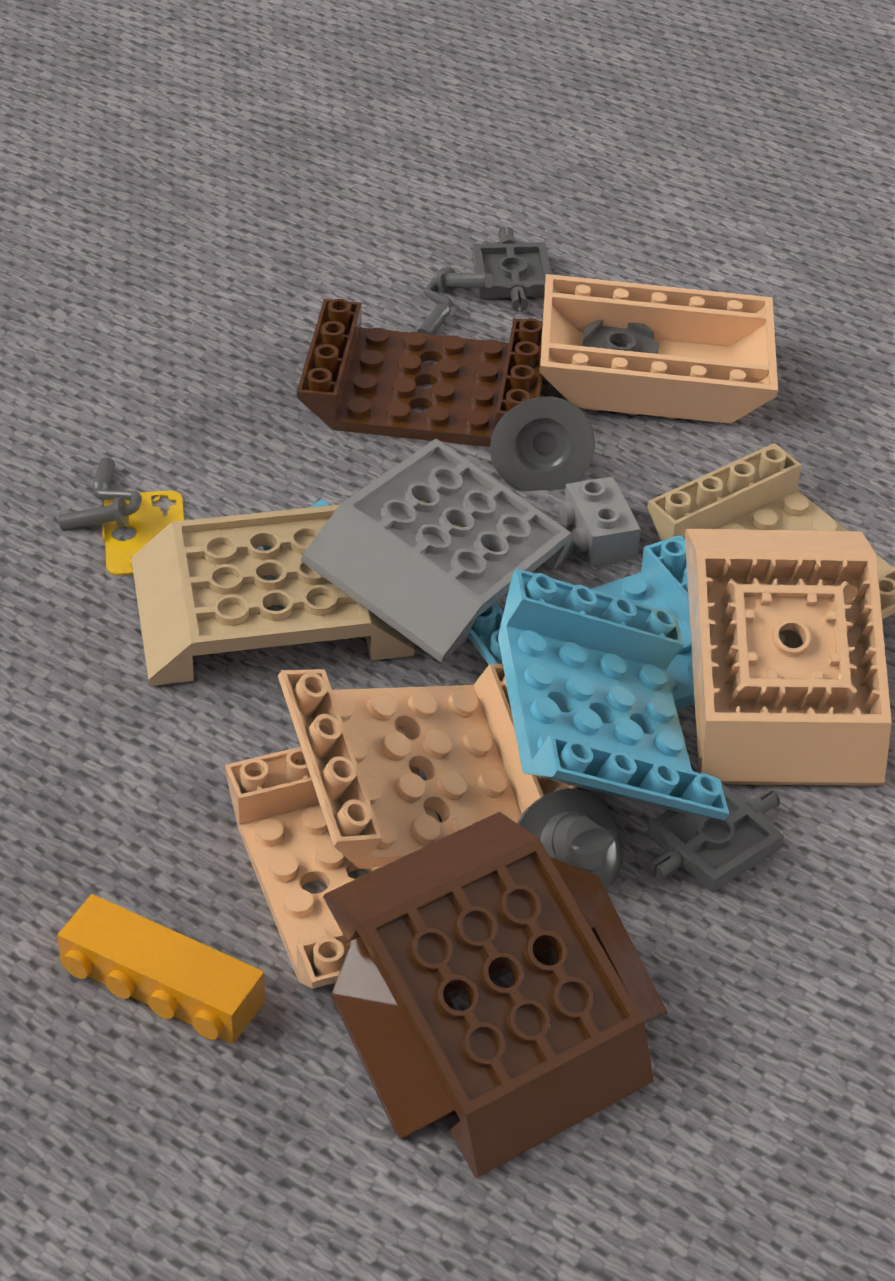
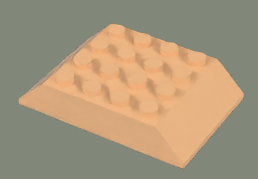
[540,274,778,424]

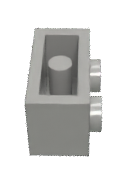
[559,476,641,566]

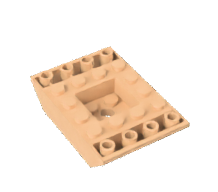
[685,529,892,786]

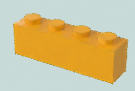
[57,894,265,1044]

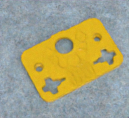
[102,490,184,576]

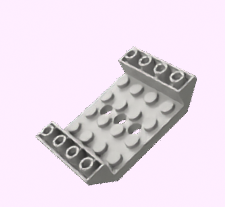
[301,438,576,662]

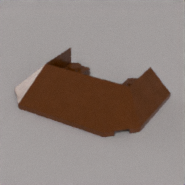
[331,857,668,1139]

